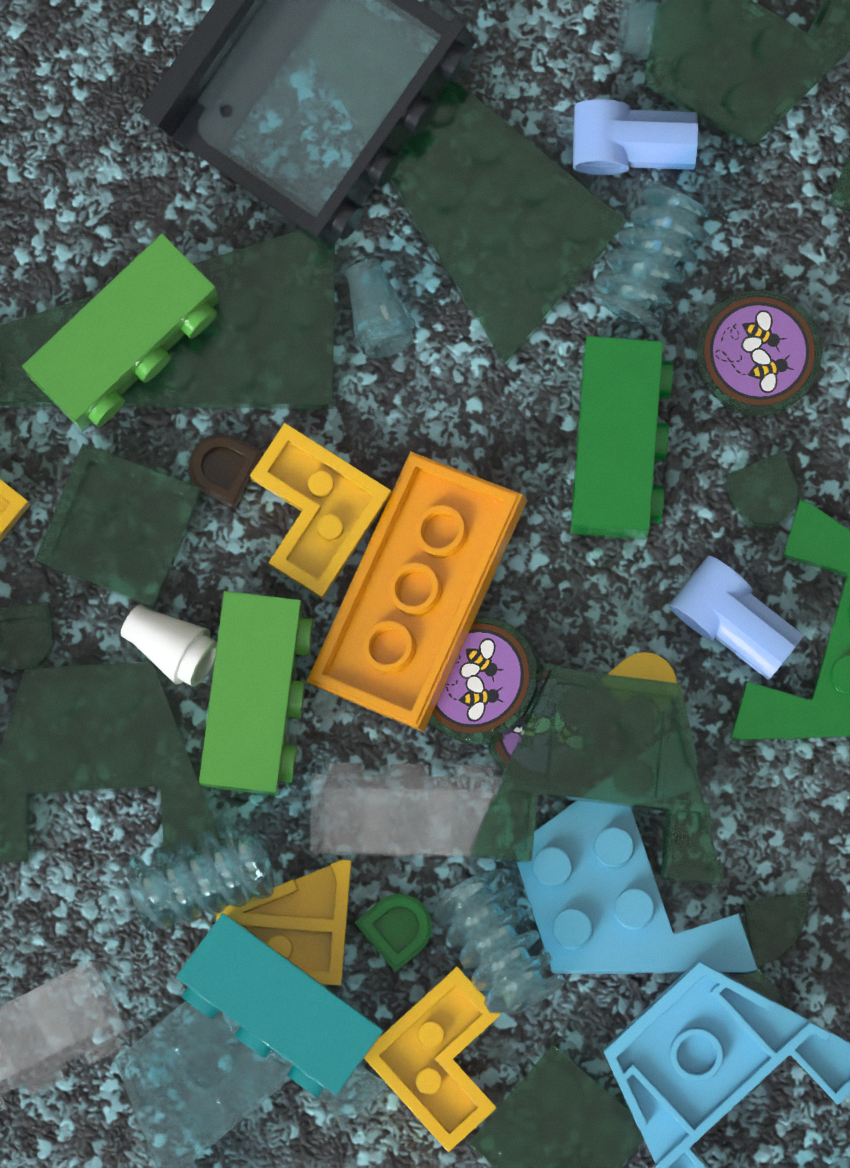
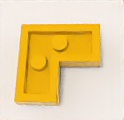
[250,423,391,600]
[364,967,501,1153]

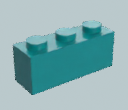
[175,913,384,1098]

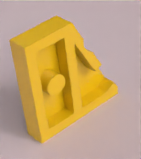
[216,860,352,986]

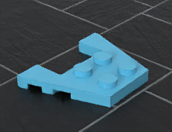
[512,731,757,975]
[603,959,850,1168]

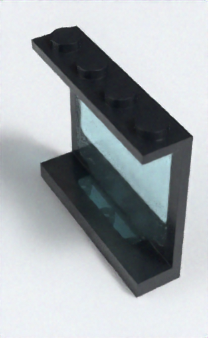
[138,0,476,249]

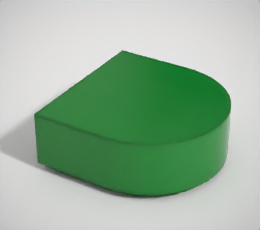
[354,894,432,972]

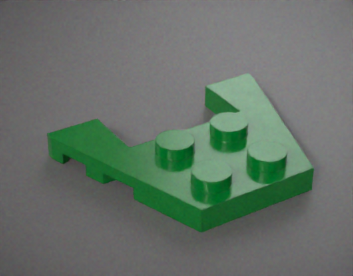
[730,500,850,741]

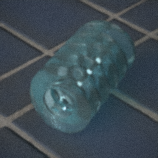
[592,183,709,329]
[129,822,274,932]
[433,869,566,1014]

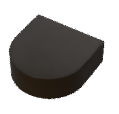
[189,434,264,511]

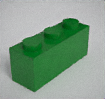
[570,336,673,540]

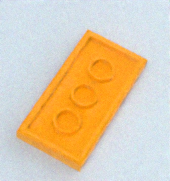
[306,451,528,732]

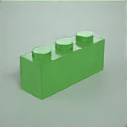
[22,234,220,432]
[199,591,313,796]

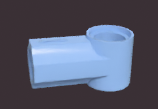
[573,99,698,175]
[668,556,804,680]

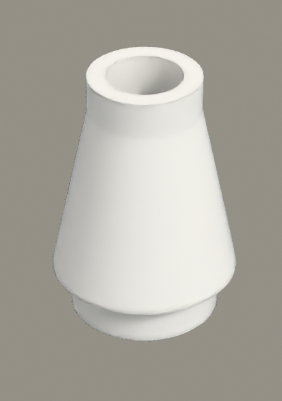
[121,604,217,687]

